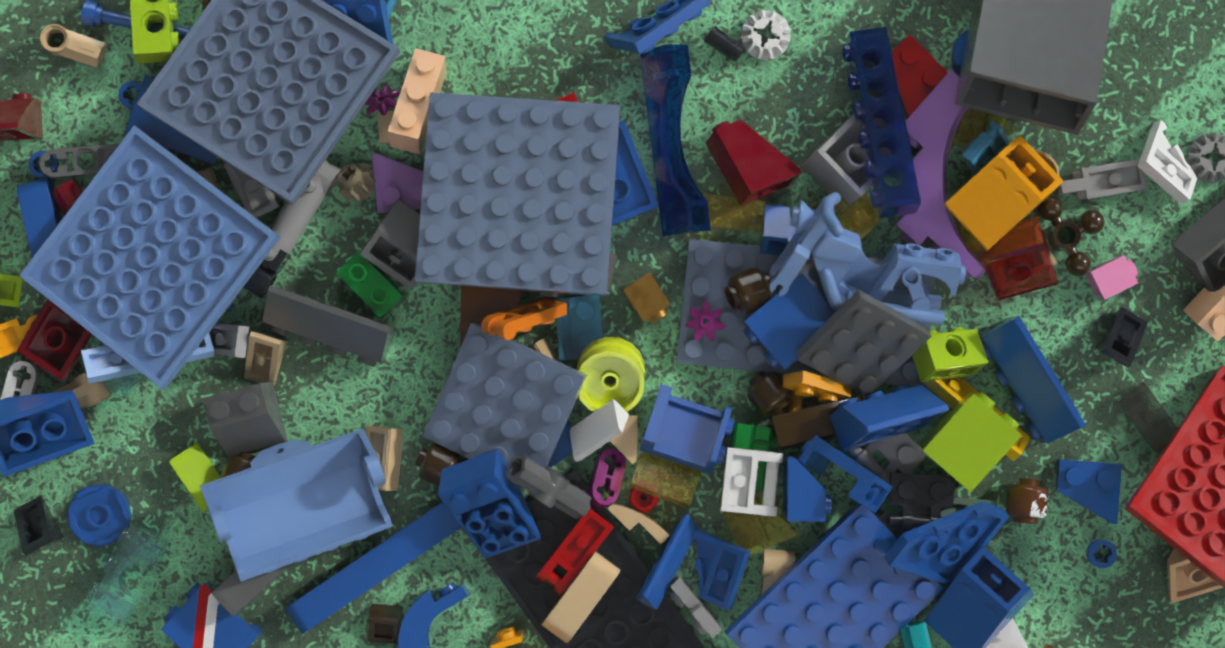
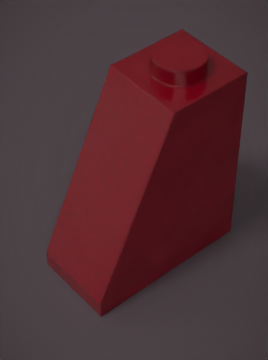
[705,120,802,206]

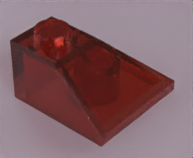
[981,216,1059,301]

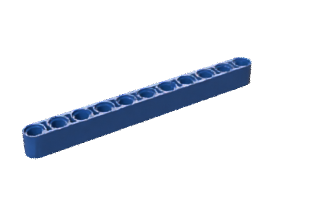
[285,420,573,634]

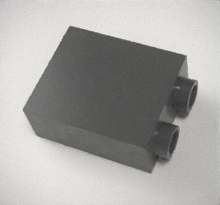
[955,0,1113,135]

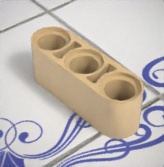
[541,551,621,644]

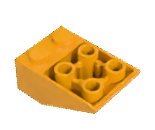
[944,135,1063,251]

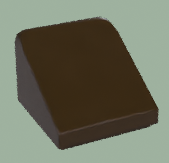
[368,604,403,644]

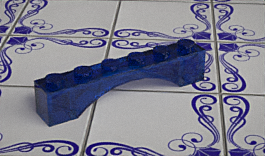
[640,44,711,237]

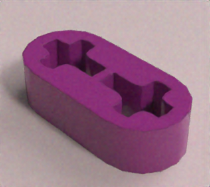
[587,449,626,508]

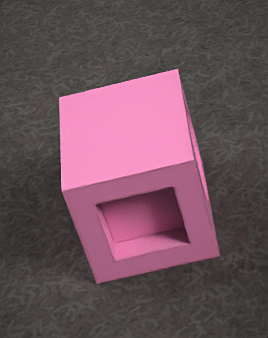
[1085,255,1138,301]

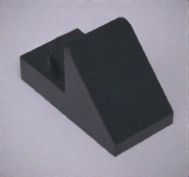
[1095,307,1148,368]

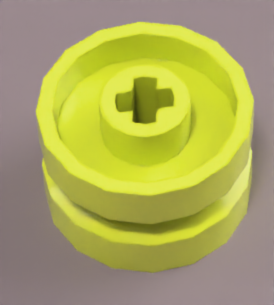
[577,337,645,412]

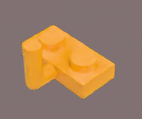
[782,371,851,412]

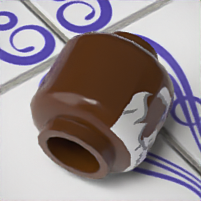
[1006,478,1048,524]

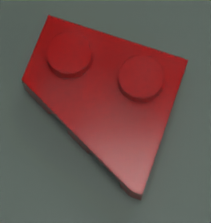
[886,34,948,119]

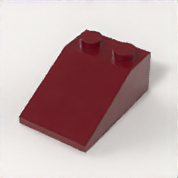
[0,93,43,141]

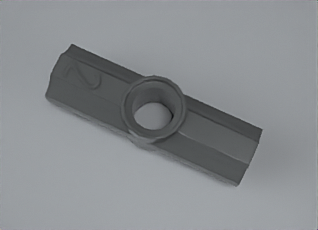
[506,453,592,519]

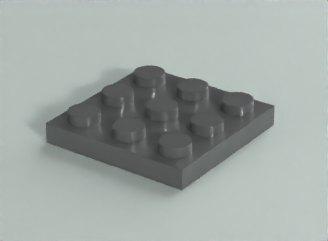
[796,289,931,396]

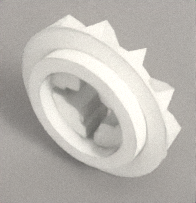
[741,10,791,60]

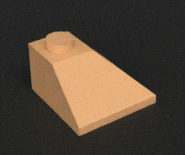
[1167,549,1223,604]

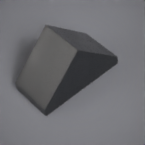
[14,496,64,556]

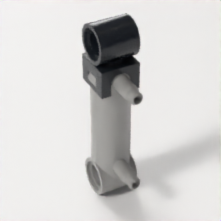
[243,160,341,299]

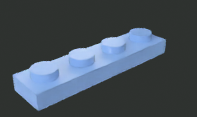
[81,333,214,384]

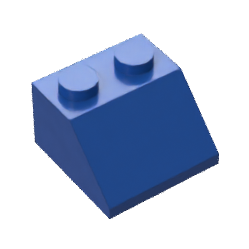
[783,455,831,522]

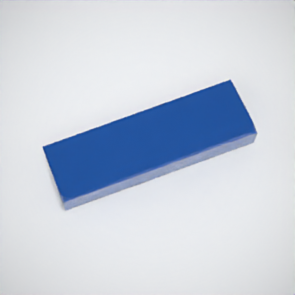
[636,514,698,610]

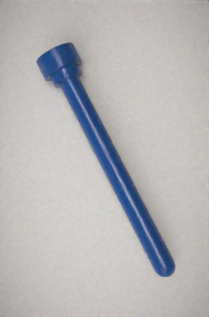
[81,0,191,40]

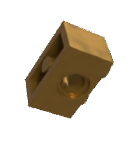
[623,272,670,324]

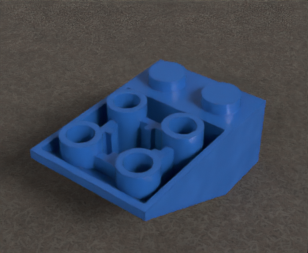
[438,449,541,559]
[924,546,1034,648]

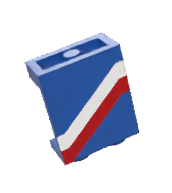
[161,581,263,648]

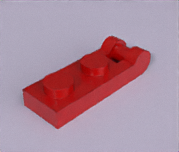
[536,508,614,596]

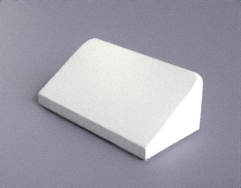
[570,399,629,462]

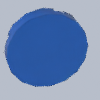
[67,484,132,547]

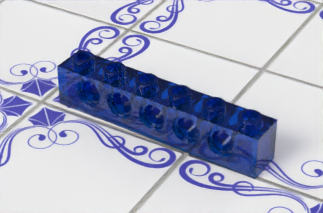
[842,27,921,218]

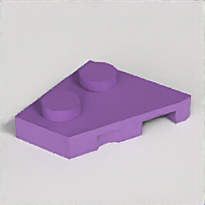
[372,154,424,214]

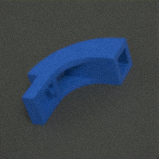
[398,582,470,648]

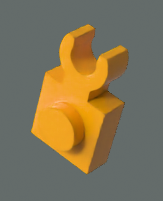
[0,315,37,359]

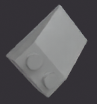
[801,96,911,209]

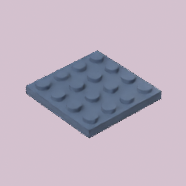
[423,322,587,467]

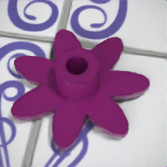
[364,84,400,116]
[685,301,726,341]

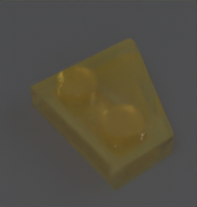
[718,494,799,556]

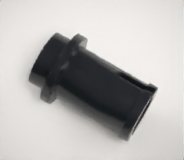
[704,26,746,63]

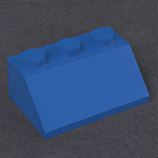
[829,384,949,451]

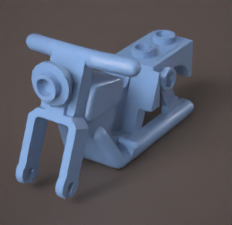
[770,192,966,325]

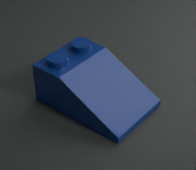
[0,390,95,477]

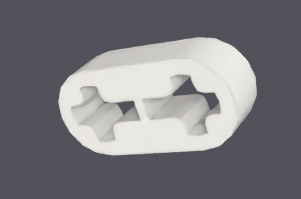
[0,361,39,400]

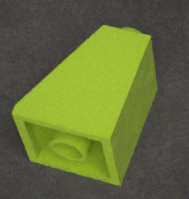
[919,391,1022,492]

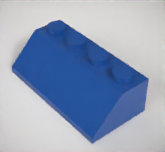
[979,316,1086,444]

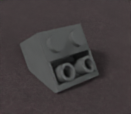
[360,199,420,290]

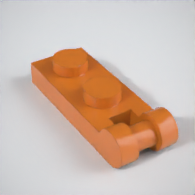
[481,297,567,340]

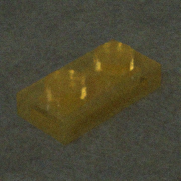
[700,194,766,233]

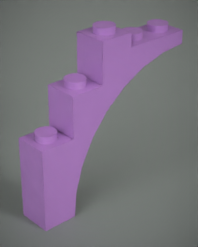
[896,70,987,279]

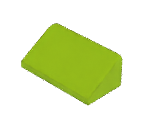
[169,443,221,512]

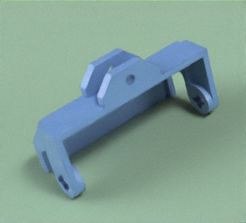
[200,428,393,582]

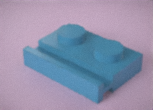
[962,121,1010,175]
[554,295,603,361]

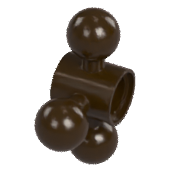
[1037,196,1105,276]

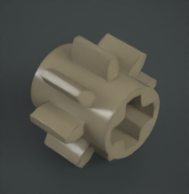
[336,163,376,202]

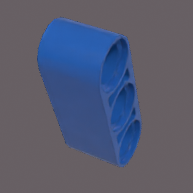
[17,178,62,258]

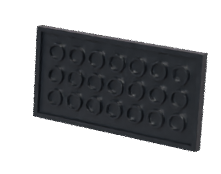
[483,469,705,648]

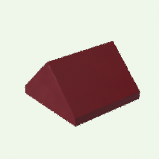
[17,299,93,381]

